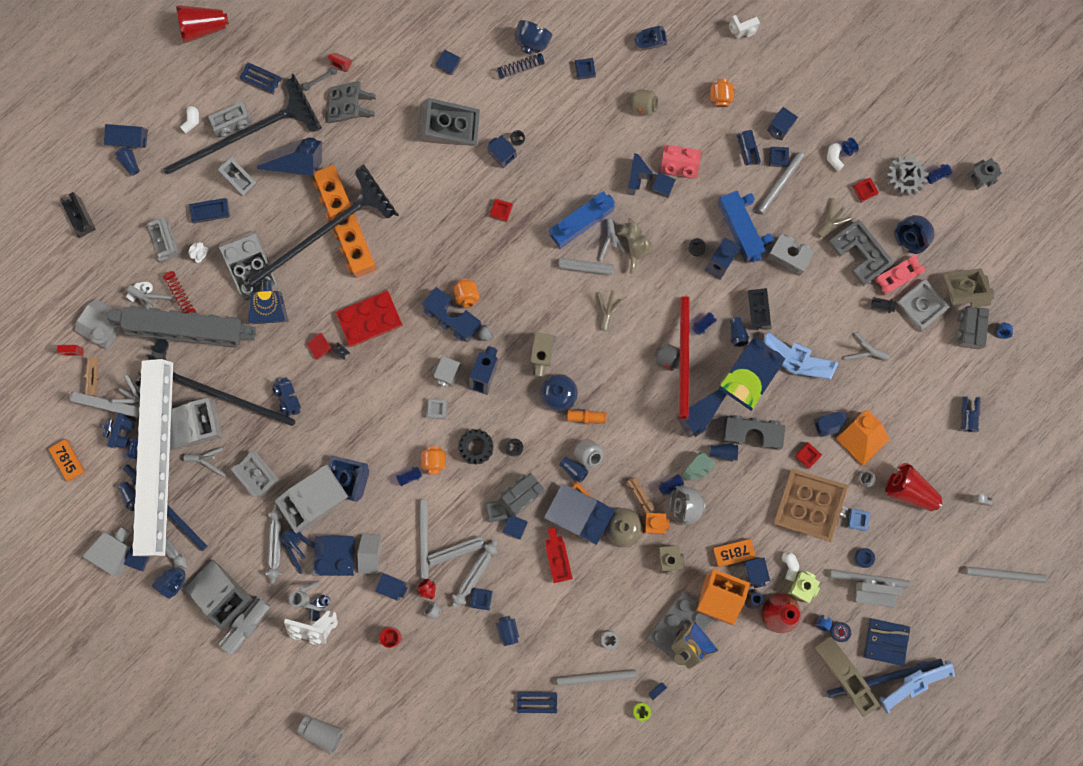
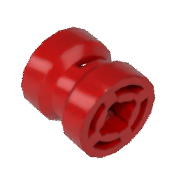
[379,627,402,648]

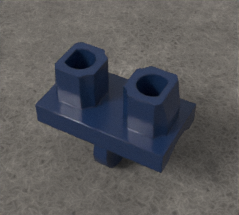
[99,413,135,449]

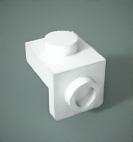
[729,15,760,39]

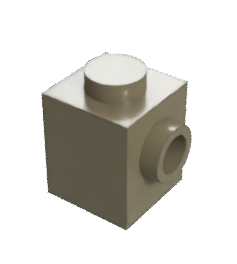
[658,546,685,575]

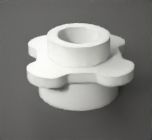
[189,242,208,263]

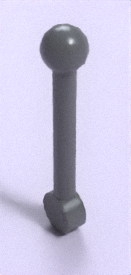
[303,67,337,91]

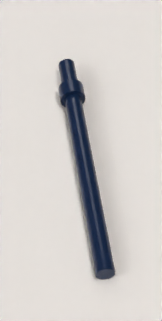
[123,464,208,551]
[826,658,944,698]

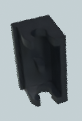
[60,192,96,238]
[748,288,772,331]

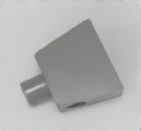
[83,526,132,576]

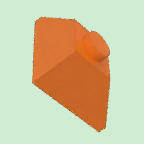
[835,409,890,466]

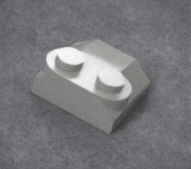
[75,299,121,350]

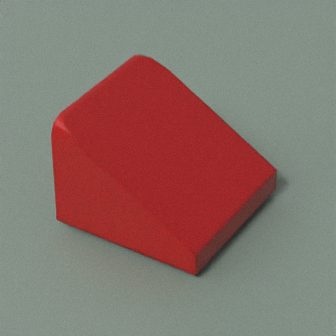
[328,53,352,72]
[307,332,333,360]

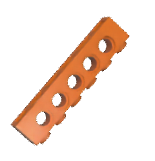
[312,164,377,278]

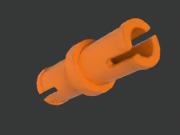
[567,409,607,425]

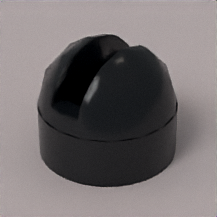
[510,130,525,146]

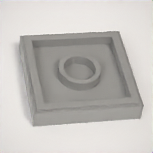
[896,279,950,331]

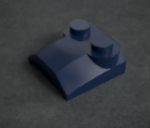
[329,455,369,502]
[313,536,354,576]

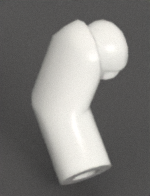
[827,143,845,172]

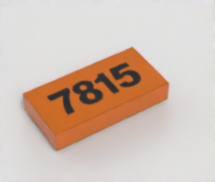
[49,439,86,482]
[713,539,756,567]

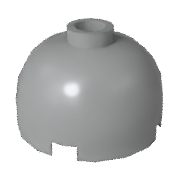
[670,486,705,525]

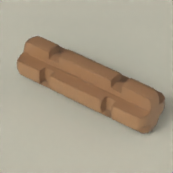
[627,477,654,514]

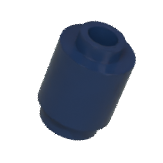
[496,615,520,646]

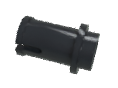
[871,297,896,313]

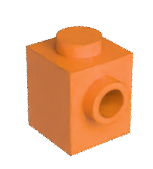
[644,513,669,535]

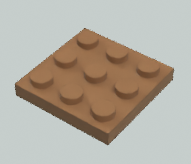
[774,469,849,543]

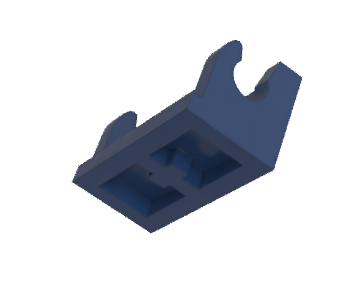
[104,124,148,148]

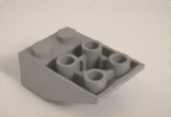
[219,230,278,299]
[170,398,223,451]
[275,465,348,533]

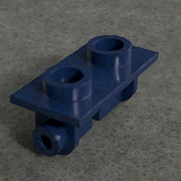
[272,377,301,417]

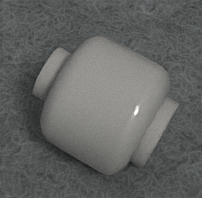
[574,439,603,468]

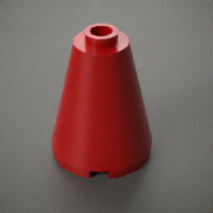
[176,5,229,43]
[885,463,942,512]
[761,593,801,633]

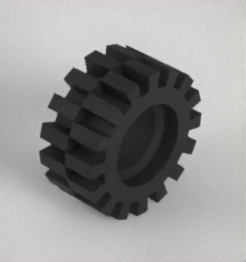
[458,429,494,465]

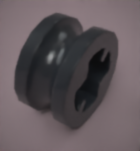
[689,238,706,257]
[332,342,351,360]
[506,438,523,457]

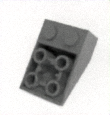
[185,559,254,630]

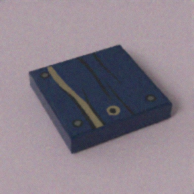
[863,618,911,666]

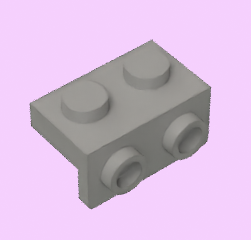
[208,101,252,138]
[231,451,279,498]
[855,579,902,607]

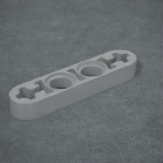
[69,391,139,418]

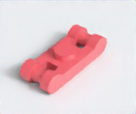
[874,255,926,295]

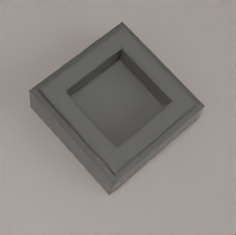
[485,500,508,523]

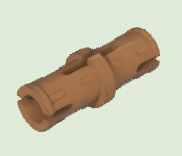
[83,357,100,397]

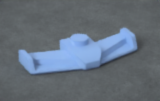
[763,331,839,380]
[879,660,955,714]

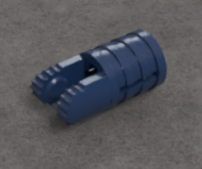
[736,130,761,166]
[961,396,981,432]

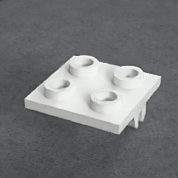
[284,611,338,646]

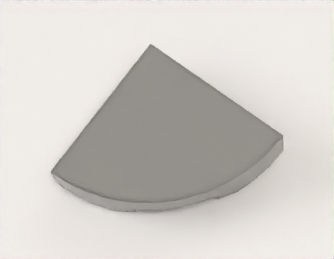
[972,494,993,506]

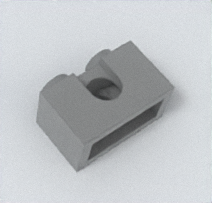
[767,234,814,276]

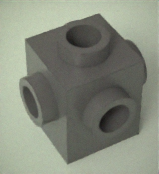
[967,158,1002,190]

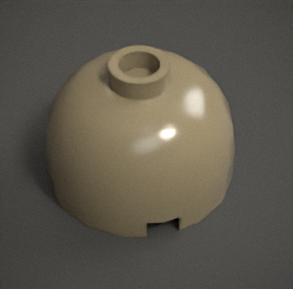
[605,509,643,547]

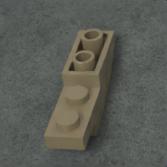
[814,636,880,717]

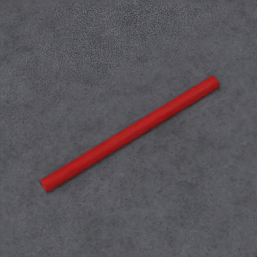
[679,296,690,420]

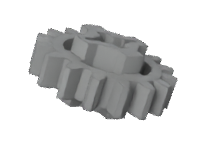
[886,155,929,196]

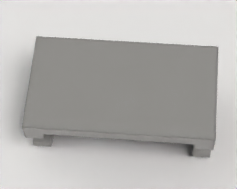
[147,216,180,263]

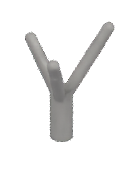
[599,219,626,261]
[127,285,173,309]
[844,333,889,361]
[111,375,140,406]
[184,447,225,477]

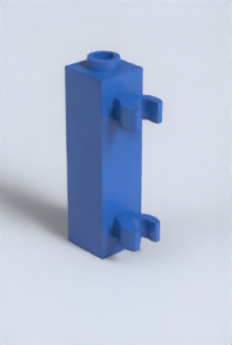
[718,190,774,263]
[549,191,615,249]

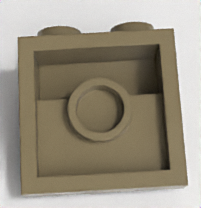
[943,268,994,308]

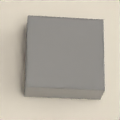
[426,398,447,420]

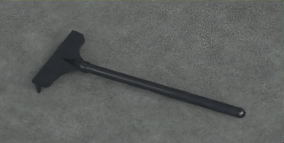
[164,74,322,174]
[247,164,399,287]
[130,339,296,426]

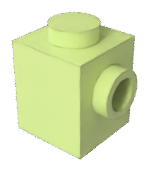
[788,571,820,603]

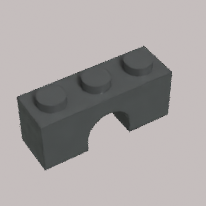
[722,415,785,450]

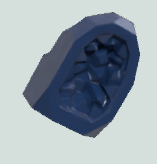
[634,26,667,50]
[814,411,847,438]
[151,567,186,599]

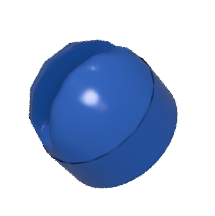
[997,322,1013,339]
[814,615,832,632]

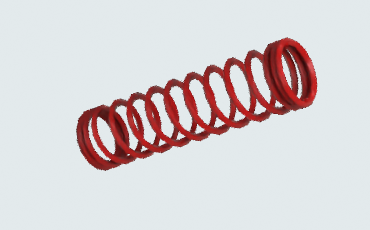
[163,271,196,314]

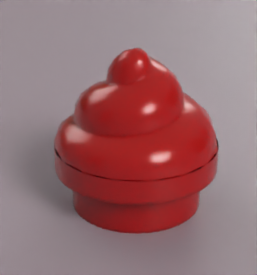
[416,579,436,600]

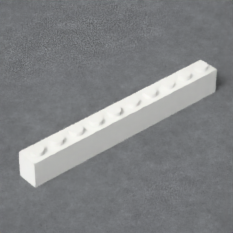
[132,359,173,557]

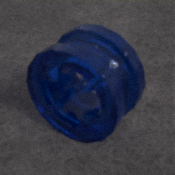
[841,137,859,156]

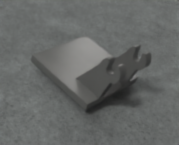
[327,81,376,123]

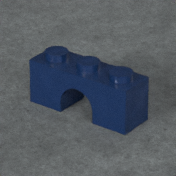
[422,287,482,343]

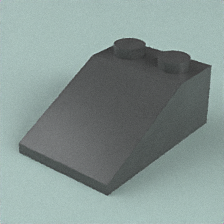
[417,98,480,146]

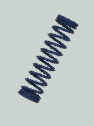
[497,53,545,79]

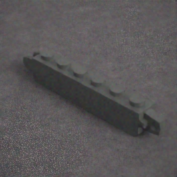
[106,306,256,348]

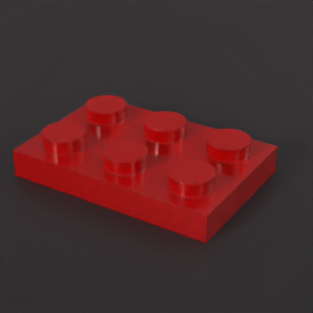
[336,291,403,348]

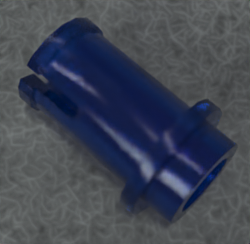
[926,164,952,184]
[692,312,717,336]
[396,466,422,487]
[658,474,684,496]

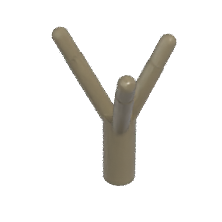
[817,198,853,238]
[597,290,623,331]

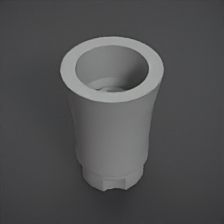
[297,715,344,756]

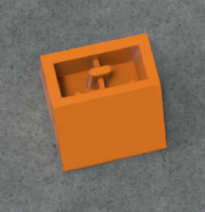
[696,568,750,626]

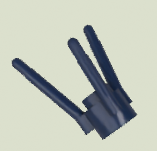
[280,528,315,574]

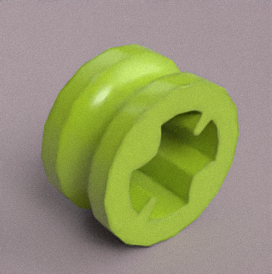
[633,702,651,721]

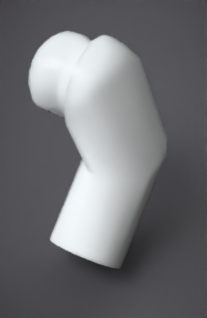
[180,106,199,133]
[126,282,153,302]
[782,552,799,582]

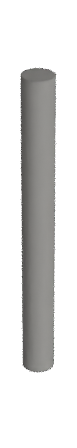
[757,152,805,214]
[420,500,429,578]
[965,567,1047,583]
[830,570,910,588]
[557,670,637,686]

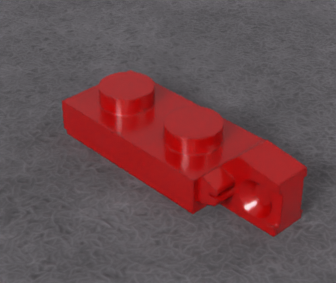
[545,527,573,583]

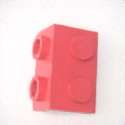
[660,145,701,179]

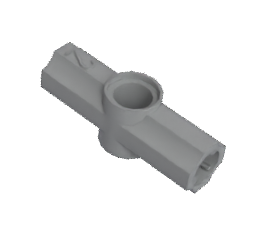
[219,597,271,655]

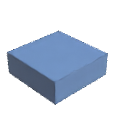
[847,508,870,531]

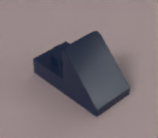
[627,153,653,196]

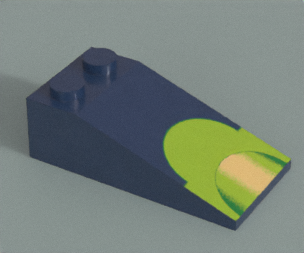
[719,337,786,411]

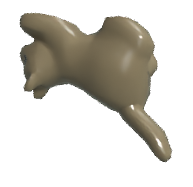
[617,218,653,274]

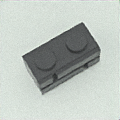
[955,306,989,350]
[499,473,545,518]

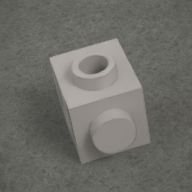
[432,356,461,388]

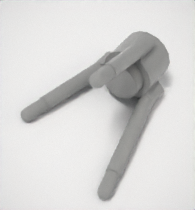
[288,581,331,613]

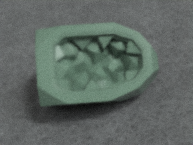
[682,451,716,481]

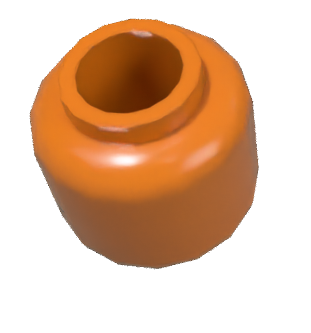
[710,79,735,107]
[453,279,479,308]
[421,446,446,475]

